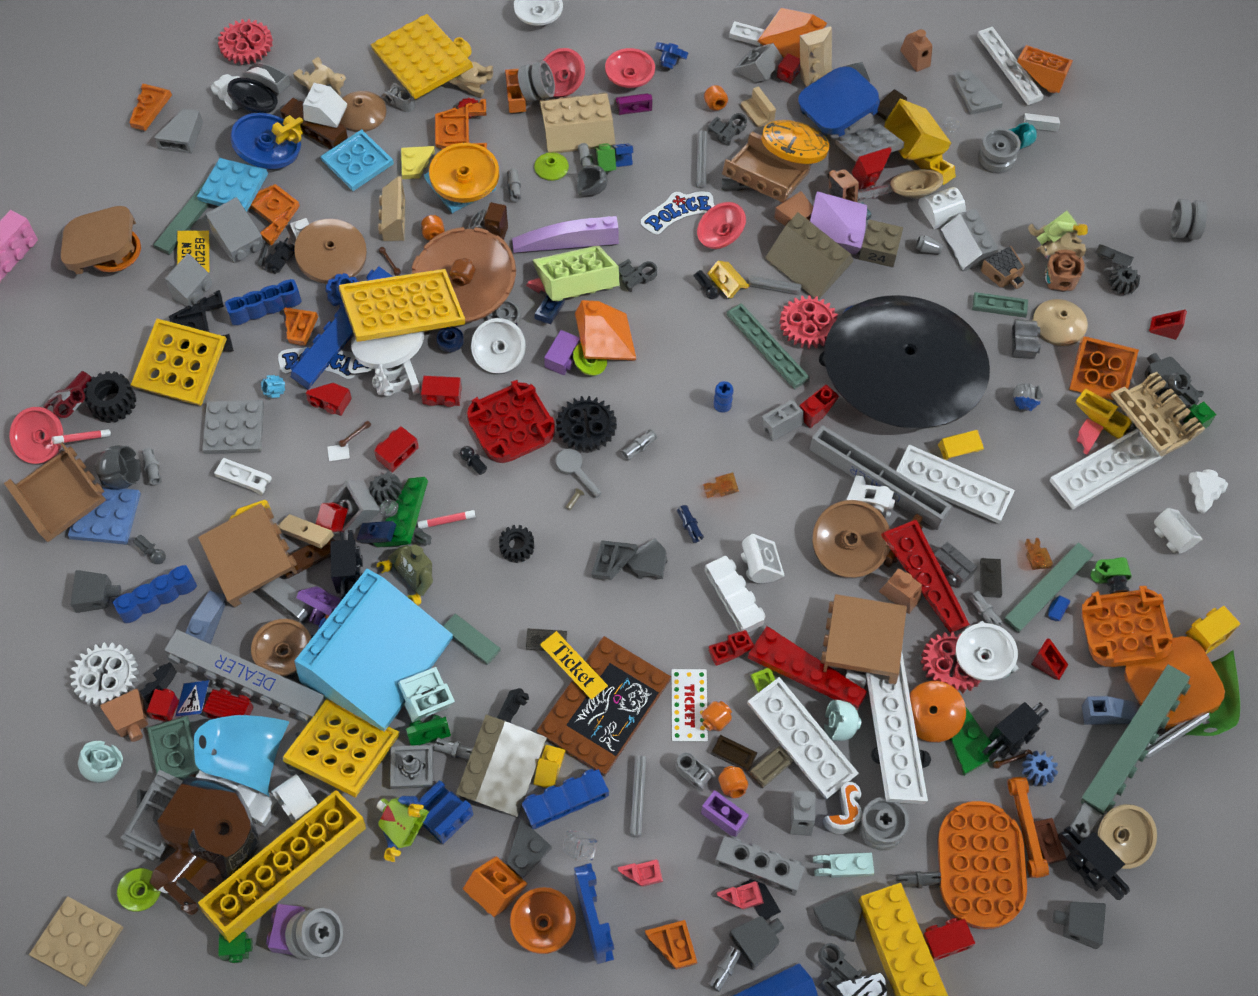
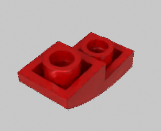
[708,630,754,666]

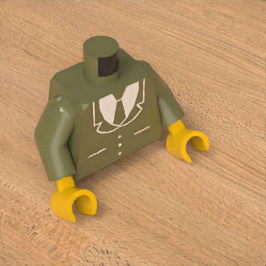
[376,544,433,606]

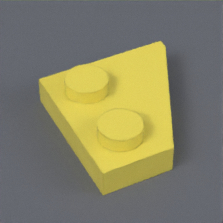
[401,146,435,179]

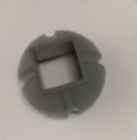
[93,445,141,489]

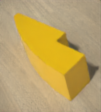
[913,154,956,185]
[1075,388,1132,439]

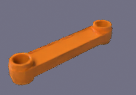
[1007,777,1049,878]

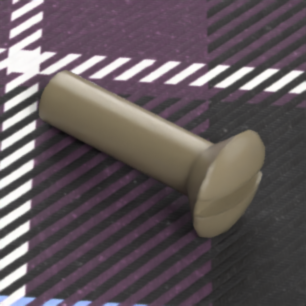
[566,488,584,510]

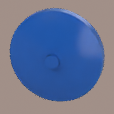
[231,113,301,169]

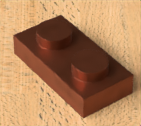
[1034,818,1066,864]

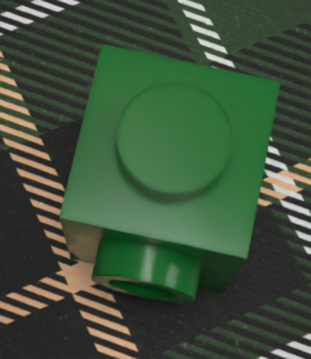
[1183,401,1217,428]
[218,932,253,963]

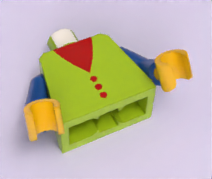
[376,796,429,862]

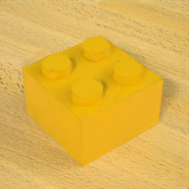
[1185,606,1241,654]

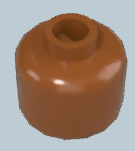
[449,258,476,286]

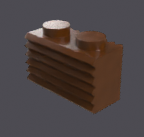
[484,202,508,240]

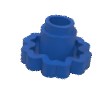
[655,42,689,69]
[325,273,359,309]

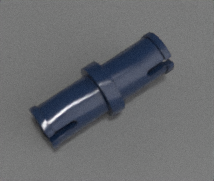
[677,505,704,543]

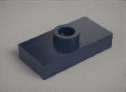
[534,295,565,325]
[357,521,396,543]

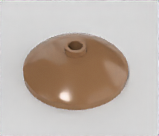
[340,91,387,132]
[251,619,311,676]

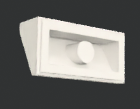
[1024,113,1060,132]

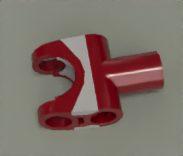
[43,371,92,418]

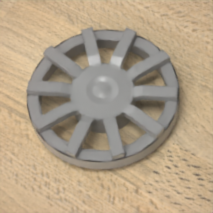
[487,299,521,323]

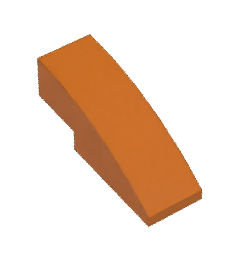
[505,69,526,113]

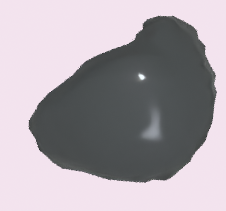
[577,165,608,195]

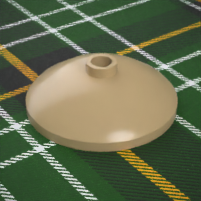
[891,169,943,199]
[1033,299,1088,346]
[1098,804,1157,869]

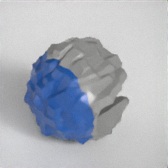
[1012,383,1043,411]

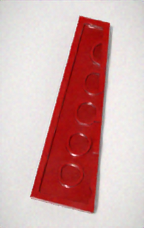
[881,520,970,634]
[748,626,867,710]

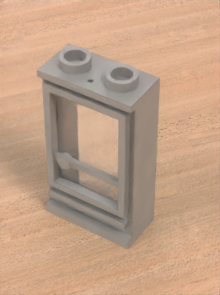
[121,770,183,861]

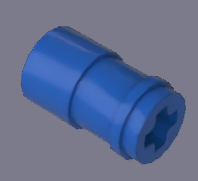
[713,381,734,413]

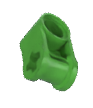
[1090,557,1132,584]

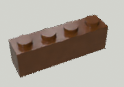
[280,98,348,149]

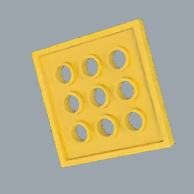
[131,319,227,406]
[283,699,399,798]

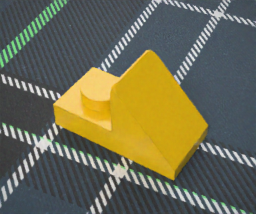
[533,744,566,788]

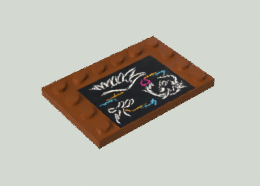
[536,636,671,777]

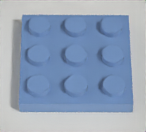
[68,486,141,545]

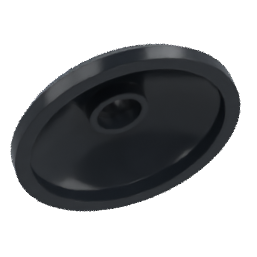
[227,78,278,113]

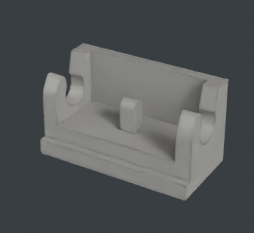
[762,400,804,441]

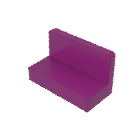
[616,93,653,115]

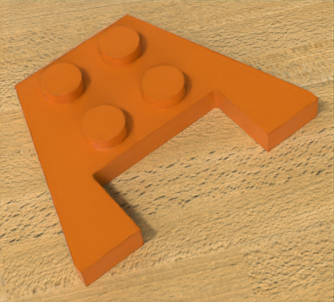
[435,99,487,149]
[248,184,300,246]

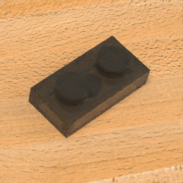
[980,558,1002,598]
[526,628,567,651]

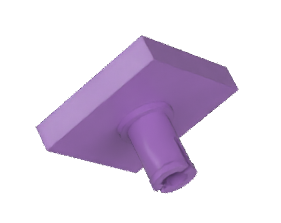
[296,586,342,625]

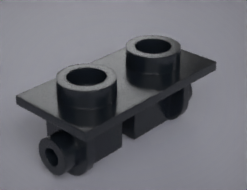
[264,238,295,274]

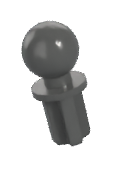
[411,526,432,546]
[133,535,166,564]

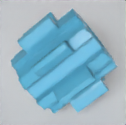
[261,375,285,398]

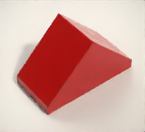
[1149,309,1187,340]
[1031,638,1068,680]

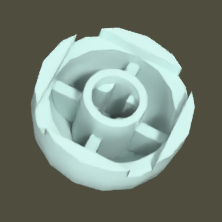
[824,700,861,741]
[78,741,123,783]

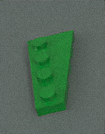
[373,477,428,548]
[950,707,996,776]

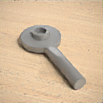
[556,449,602,498]

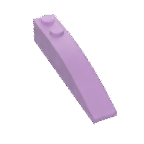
[512,216,619,253]

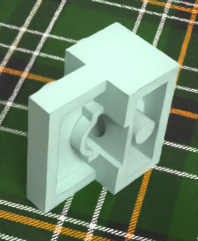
[398,667,455,722]

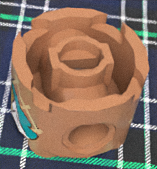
[1044,249,1085,291]

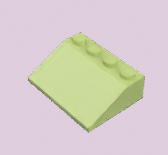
[533,246,620,301]

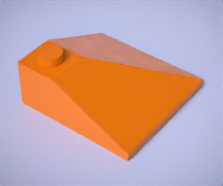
[757,8,827,58]
[1017,45,1073,93]
[575,300,637,361]
[1069,336,1139,401]

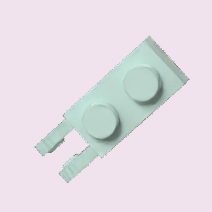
[813,853,874,878]

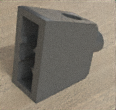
[1145,353,1191,396]
[70,570,121,613]
[1052,902,1106,949]
[729,916,784,970]

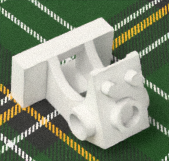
[372,359,420,396]
[847,475,895,518]

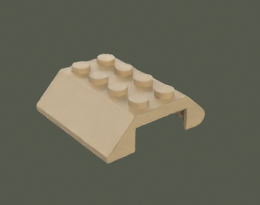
[539,92,615,153]
[1111,372,1205,457]

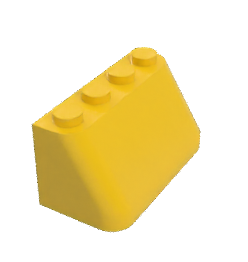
[884,98,951,160]

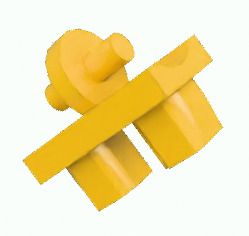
[271,115,303,145]

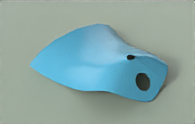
[194,715,289,797]

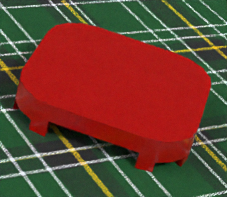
[467,380,555,463]

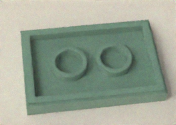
[147,716,200,780]

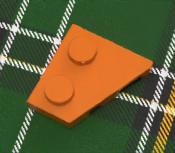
[284,307,319,346]
[645,920,697,970]

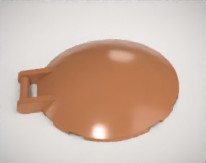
[412,227,516,323]

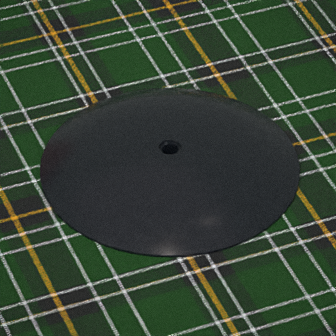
[824,295,990,429]

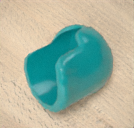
[1008,123,1037,149]

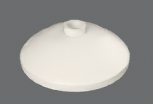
[514,0,563,26]
[471,318,526,373]
[956,623,1018,681]

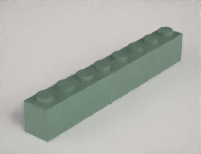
[1081,664,1191,817]

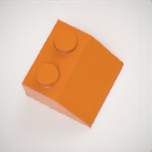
[463,856,528,917]

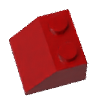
[851,147,892,190]

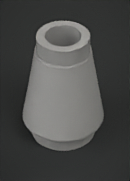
[915,235,943,254]

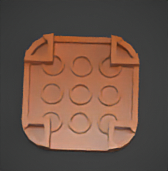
[1082,586,1173,667]
[1124,636,1225,730]

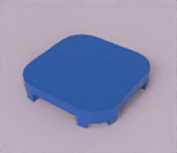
[798,66,880,137]
[574,863,615,964]

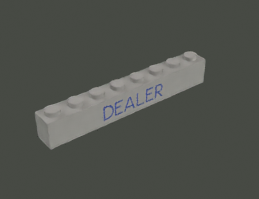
[809,425,952,530]
[164,629,325,722]

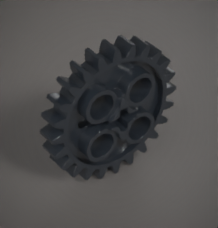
[556,396,617,453]

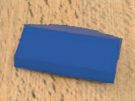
[1048,595,1071,621]

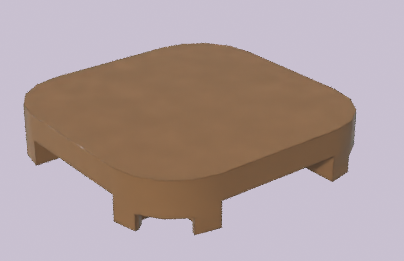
[61,206,136,274]

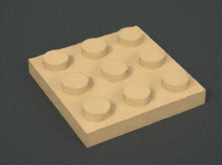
[29,896,124,987]

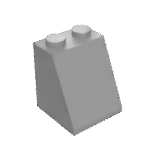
[206,197,265,263]

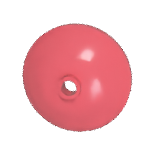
[543,48,585,98]
[605,48,655,88]
[697,202,746,249]
[10,407,63,464]

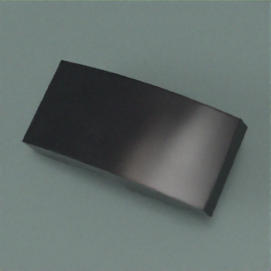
[139,662,177,705]

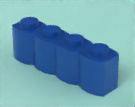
[225,279,302,325]
[113,565,197,623]
[522,769,609,830]

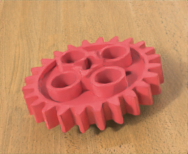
[218,19,273,65]
[779,295,838,349]
[921,632,986,694]

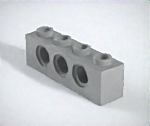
[715,836,805,896]

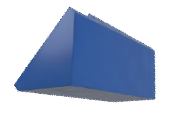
[733,963,818,996]

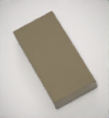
[749,745,794,788]

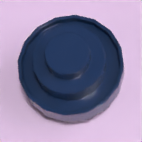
[436,327,464,352]

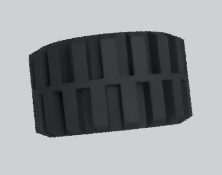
[84,371,136,423]

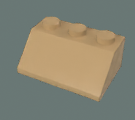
[800,26,832,86]
[378,176,405,241]

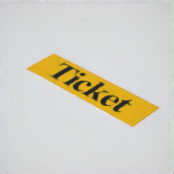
[540,631,608,700]

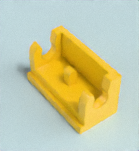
[938,430,984,460]

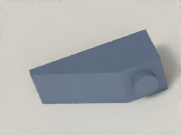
[186,591,227,644]

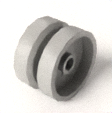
[518,60,555,103]
[978,128,1020,173]
[1171,199,1207,240]
[858,797,909,851]
[285,908,343,960]

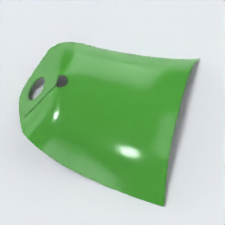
[1185,650,1240,736]

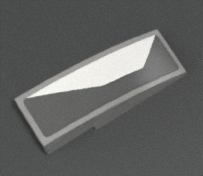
[244,63,291,94]

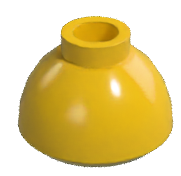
[453,37,472,58]

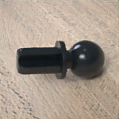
[693,270,720,299]
[460,446,487,475]

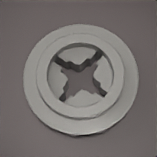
[468,209,487,229]

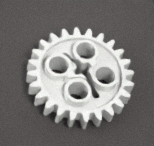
[70,642,139,707]

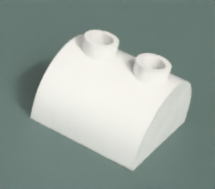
[918,187,966,229]
[1154,508,1203,553]
[741,534,785,583]

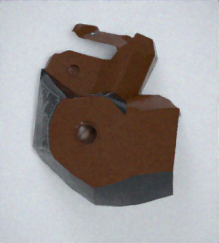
[150,776,260,915]

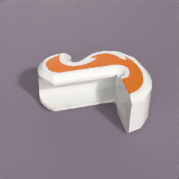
[823,782,862,834]

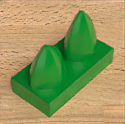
[406,714,451,746]

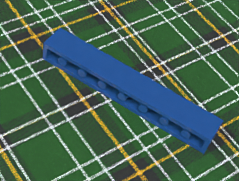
[290,266,393,390]

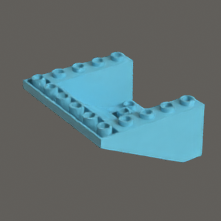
[294,569,453,732]

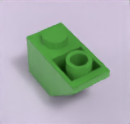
[595,143,616,171]

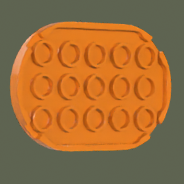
[937,801,1027,929]

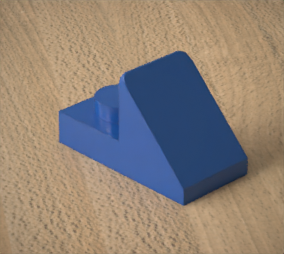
[612,143,634,167]

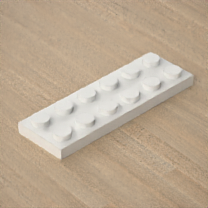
[1049,428,1163,509]
[896,445,1015,524]
[747,677,859,800]

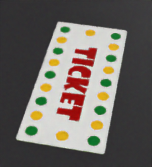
[671,669,708,741]

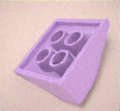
[810,191,867,255]

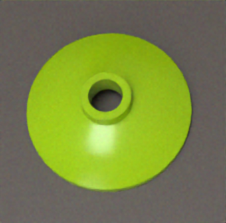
[534,152,569,181]
[573,343,607,376]
[117,868,161,912]

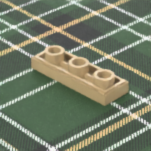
[278,514,334,548]

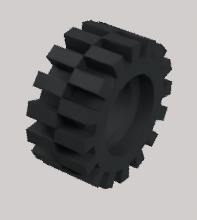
[499,525,534,563]

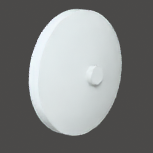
[351,331,424,369]

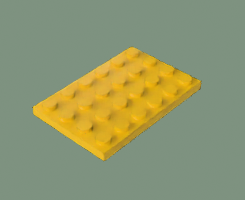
[370,14,473,99]
[339,269,465,342]

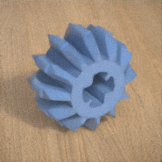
[1022,750,1058,786]

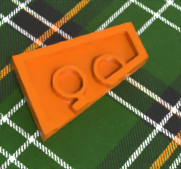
[129,83,172,131]

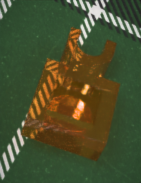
[703,472,739,498]
[1025,538,1053,570]

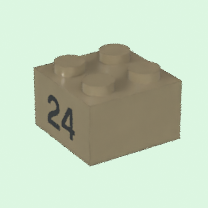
[859,219,903,267]

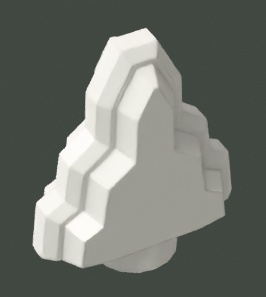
[210,74,240,111]
[1189,469,1228,514]

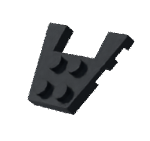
[169,290,234,352]

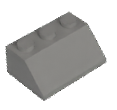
[940,209,998,271]

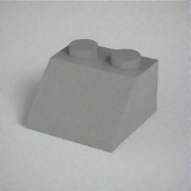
[734,43,783,82]
[165,253,213,307]
[328,480,380,534]

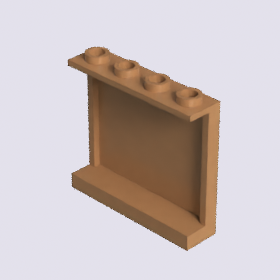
[722,131,811,203]
[4,442,106,542]
[198,503,297,607]
[821,594,907,684]

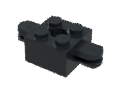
[331,530,363,600]
[982,702,1049,762]
[1058,826,1130,900]

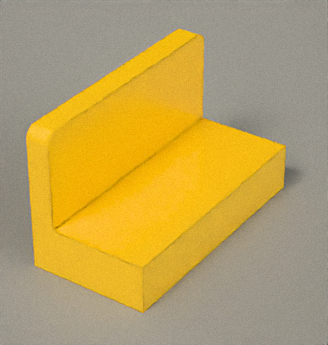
[707,261,749,298]

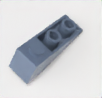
[1081,696,1141,725]

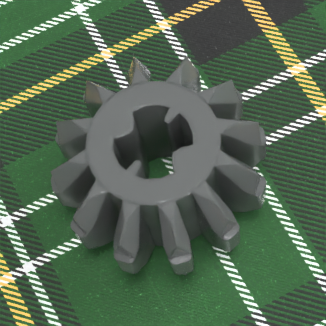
[1109,266,1141,295]
[369,471,403,504]

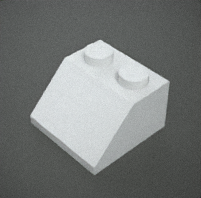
[303,83,347,128]

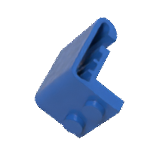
[419,780,474,845]

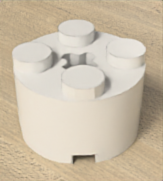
[271,774,318,824]

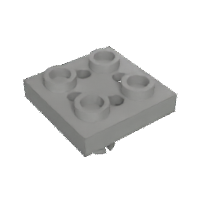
[390,745,433,789]

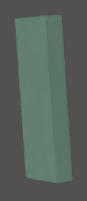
[972,292,1028,318]
[443,613,501,665]

